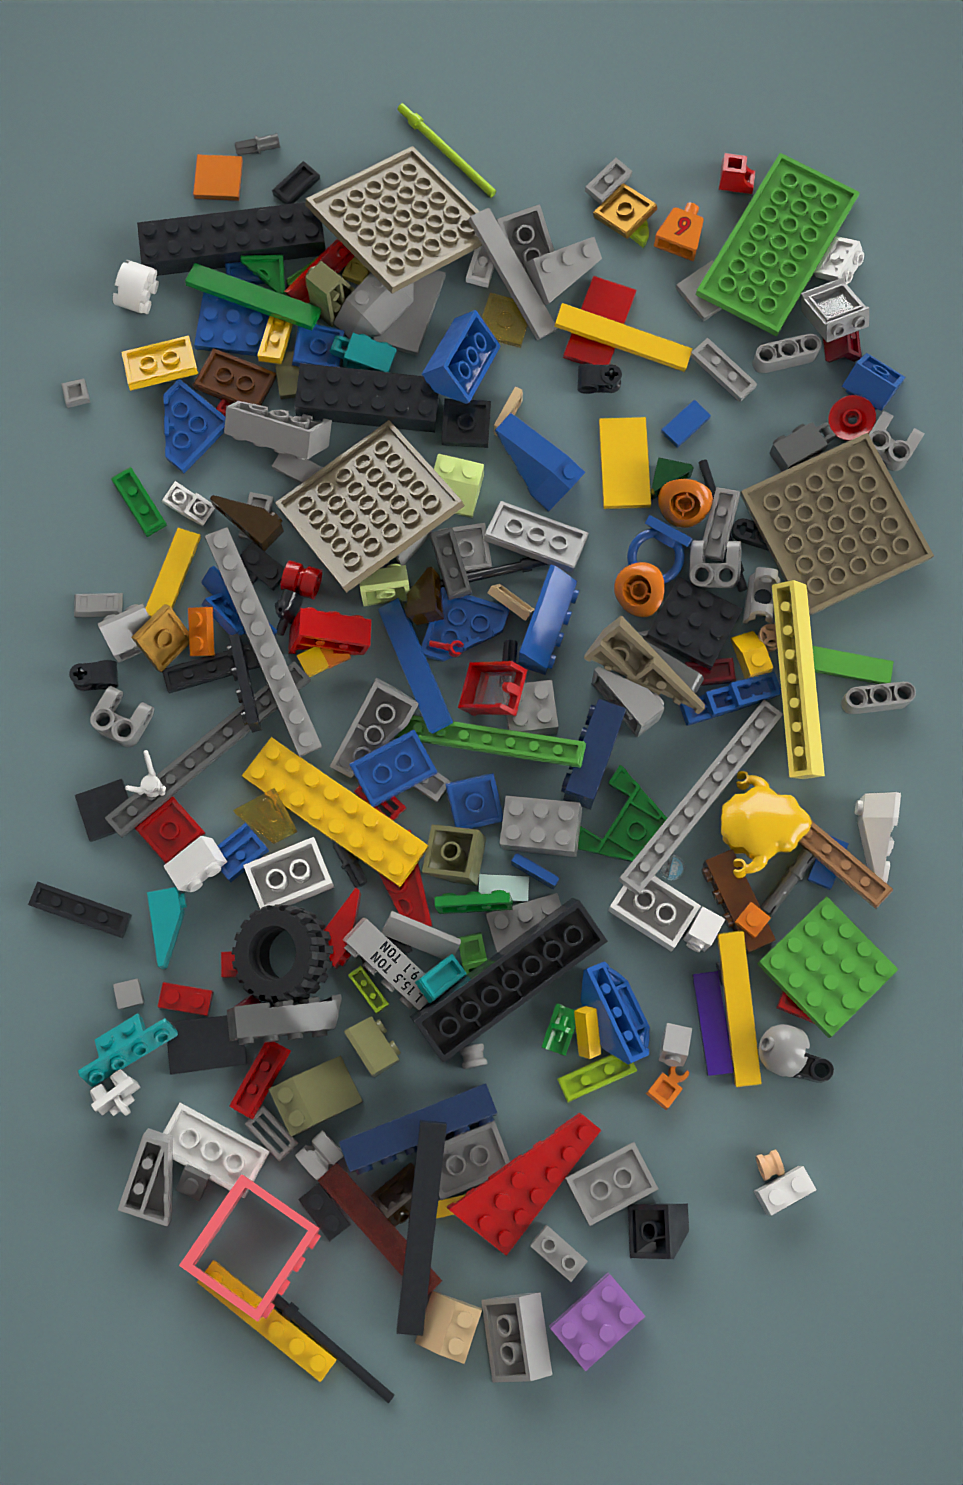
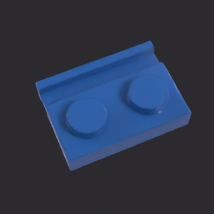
[218,823,269,883]

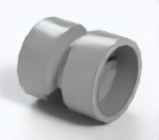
[295,1130,344,1180]

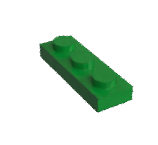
[435,890,513,914]

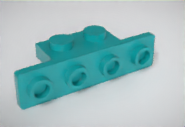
[78,1014,178,1087]

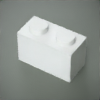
[164,836,227,892]
[683,907,725,952]
[753,1166,816,1216]

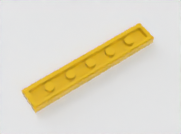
[554,303,693,372]
[717,931,762,1087]

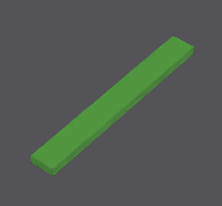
[394,715,586,768]

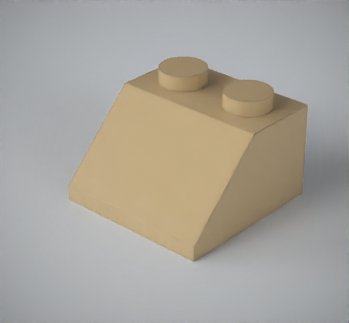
[415,1291,482,1364]

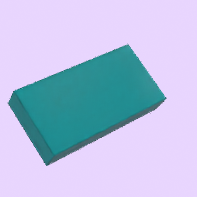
[415,954,467,1003]

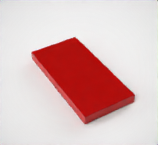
[563,276,637,365]

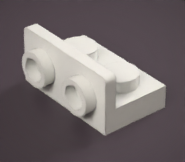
[814,236,864,284]

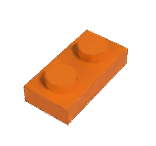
[188,607,215,656]

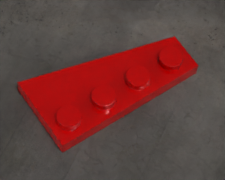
[379,829,433,927]

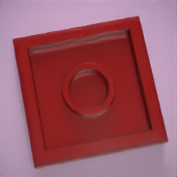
[135,796,205,864]

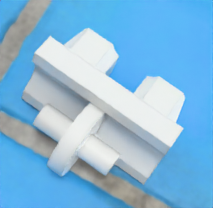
[90,1069,141,1116]

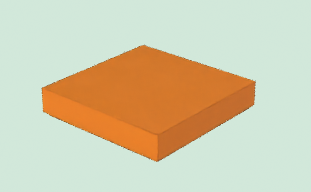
[193,154,243,201]

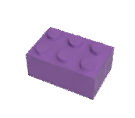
[549,1272,645,1371]

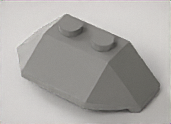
[334,273,414,339]

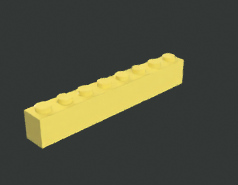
[772,580,825,779]

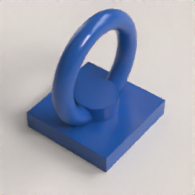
[627,515,695,584]

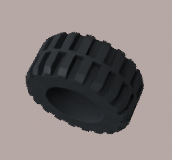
[232,904,333,1003]

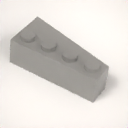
[224,401,332,460]

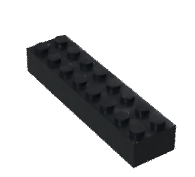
[137,202,326,276]
[410,898,608,1063]

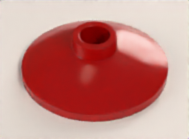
[828,395,876,441]

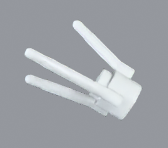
[125,750,166,797]

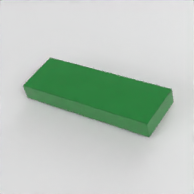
[111,467,167,537]

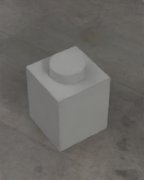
[658,1023,692,1067]

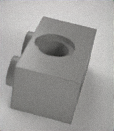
[530,1225,588,1282]

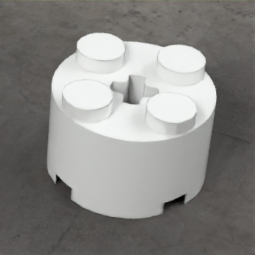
[113,260,159,314]

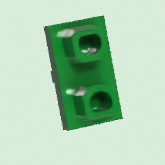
[541,1003,576,1056]

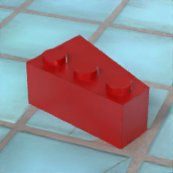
[288,607,372,655]

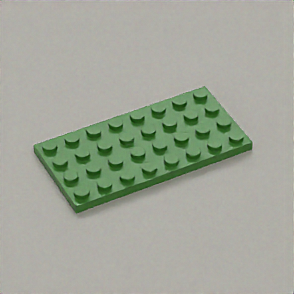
[695,153,860,337]

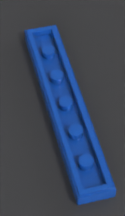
[378,598,453,734]

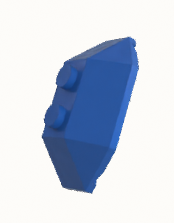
[580,961,650,1064]

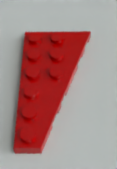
[446,1112,601,1256]

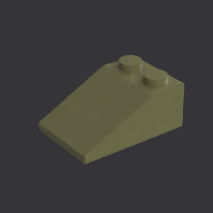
[269,1055,363,1137]

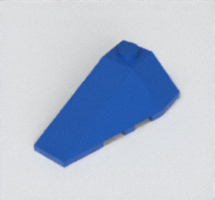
[495,413,585,512]

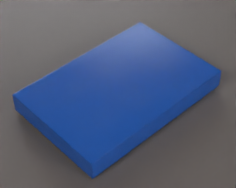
[349,730,438,807]

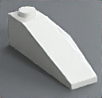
[855,792,901,883]

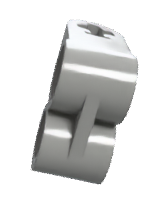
[869,411,925,471]
[689,540,741,589]
[90,686,155,747]

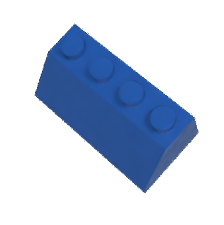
[422,310,501,404]
[518,564,579,675]

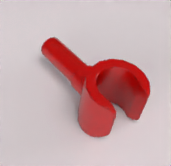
[429,640,464,657]

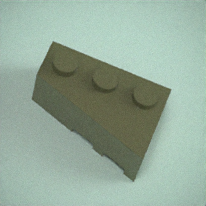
[305,261,355,327]

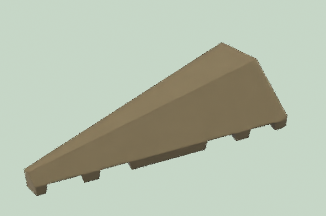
[584,615,705,714]

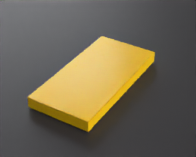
[599,417,651,509]

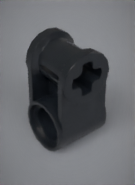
[577,364,622,394]
[69,660,118,691]
[793,1052,834,1083]

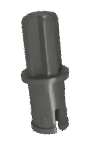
[235,133,280,156]

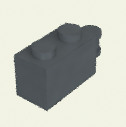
[769,422,836,472]

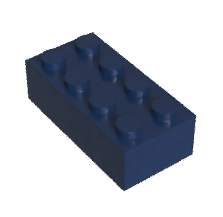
[561,699,627,810]

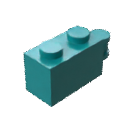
[330,333,397,373]

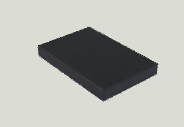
[167,1015,247,1075]

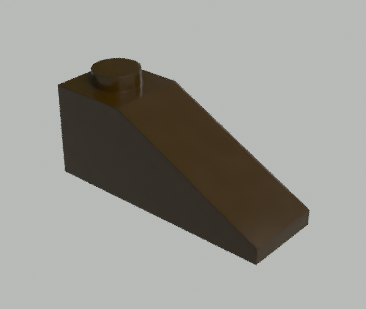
[210,495,284,552]

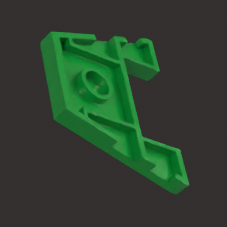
[578,765,667,862]

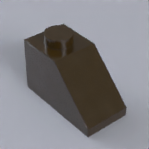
[405,567,444,625]

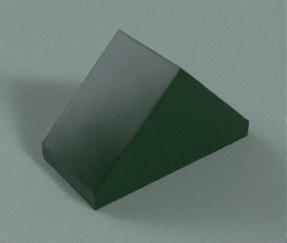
[650,457,694,500]

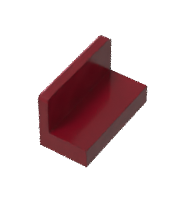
[823,310,862,363]

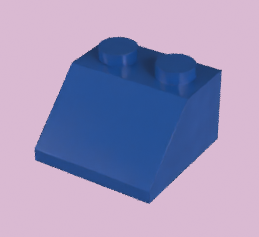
[842,353,906,411]

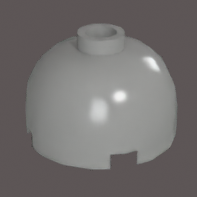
[758,1024,810,1077]

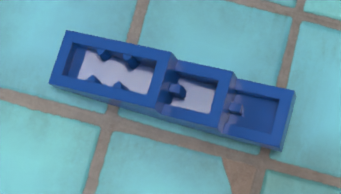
[679,671,782,726]

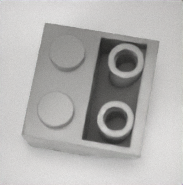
[97,603,151,663]

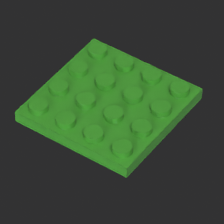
[757,896,899,1038]

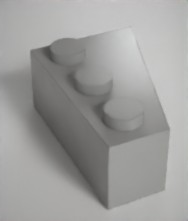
[118,1128,173,1227]

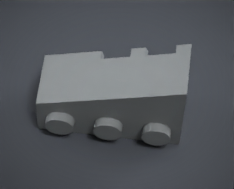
[525,237,602,305]

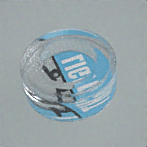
[659,855,685,880]

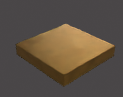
[593,183,657,239]
[131,604,189,672]

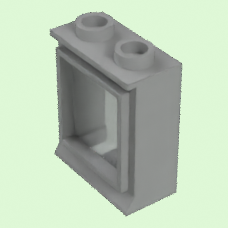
[801,278,869,342]

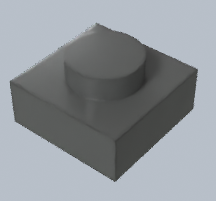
[176,1164,211,1201]

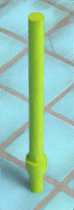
[397,103,497,198]

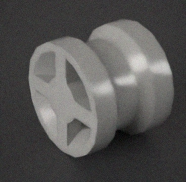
[459,1044,487,1069]

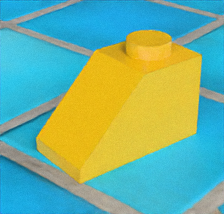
[730,631,773,679]

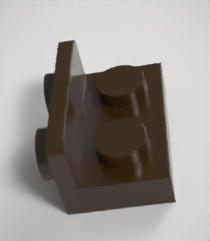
[371,1162,415,1226]

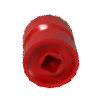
[281,560,323,599]

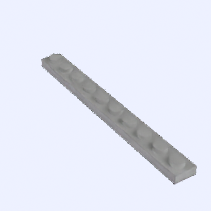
[205,527,322,757]
[618,700,783,896]

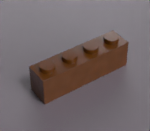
[701,849,776,954]

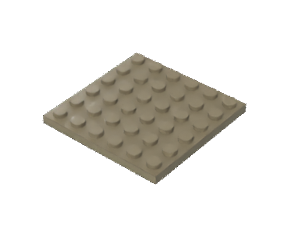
[305,146,483,294]
[275,420,464,593]
[740,433,934,616]

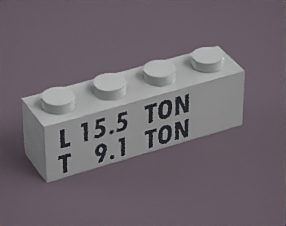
[343,917,428,1010]

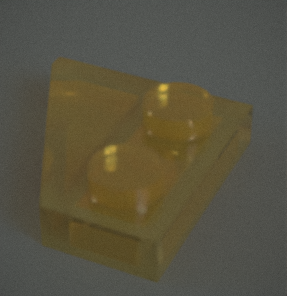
[233,788,298,844]

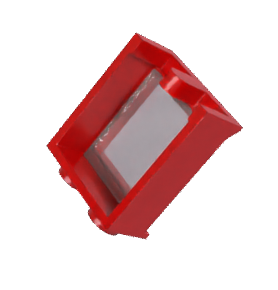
[458,661,528,716]

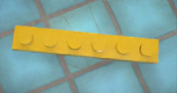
[197,1260,337,1382]

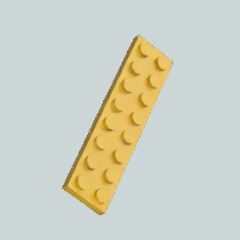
[242,737,428,887]

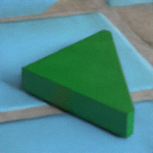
[241,255,285,295]

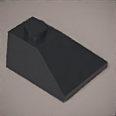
[628,1203,689,1259]

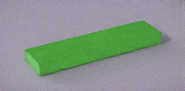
[812,646,894,684]

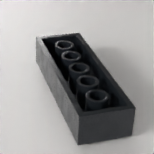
[295,363,439,433]

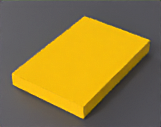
[121,335,198,391]

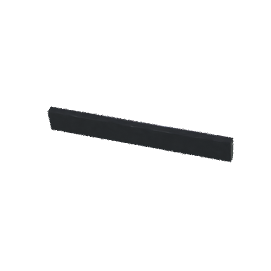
[396,1120,447,1336]

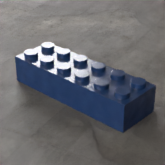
[339,1083,497,1175]

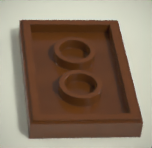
[193,348,277,405]

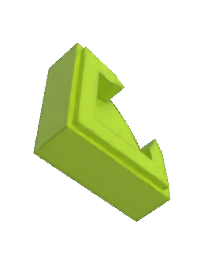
[630,220,649,248]

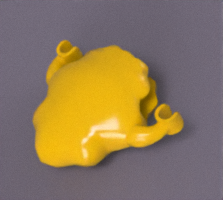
[721,771,812,878]

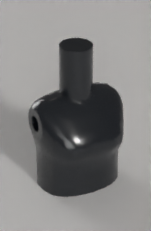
[275,589,304,636]

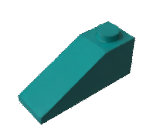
[147,887,187,969]

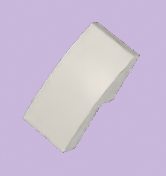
[161,481,215,526]

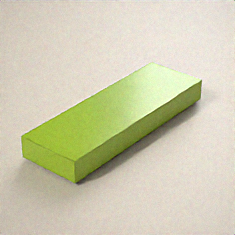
[557,1054,637,1103]

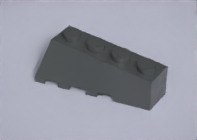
[227,994,342,1045]

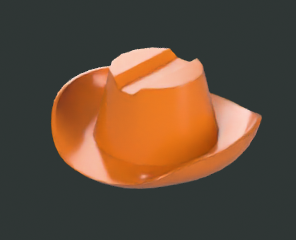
[658,479,713,528]
[614,562,664,617]

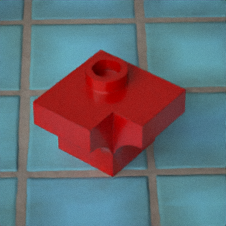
[718,153,755,194]

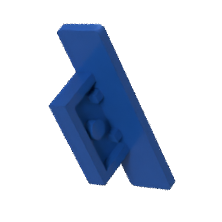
[201,566,277,636]

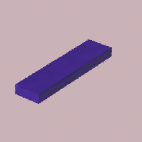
[692,971,734,1076]

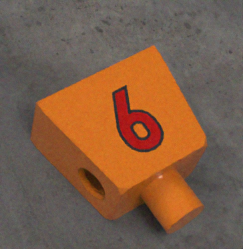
[654,202,704,262]

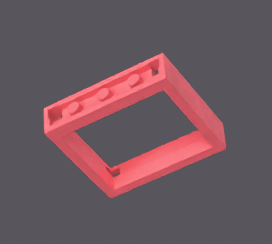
[179,1174,321,1321]

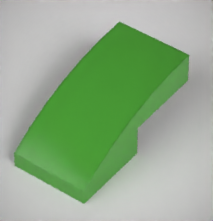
[457,932,487,976]

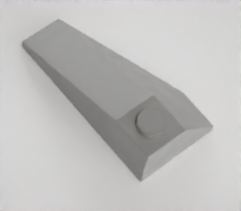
[329,678,419,778]

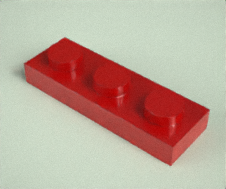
[229,1042,291,1120]

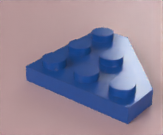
[163,379,226,474]
[421,587,510,662]

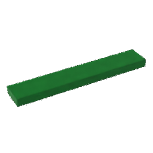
[185,263,321,331]

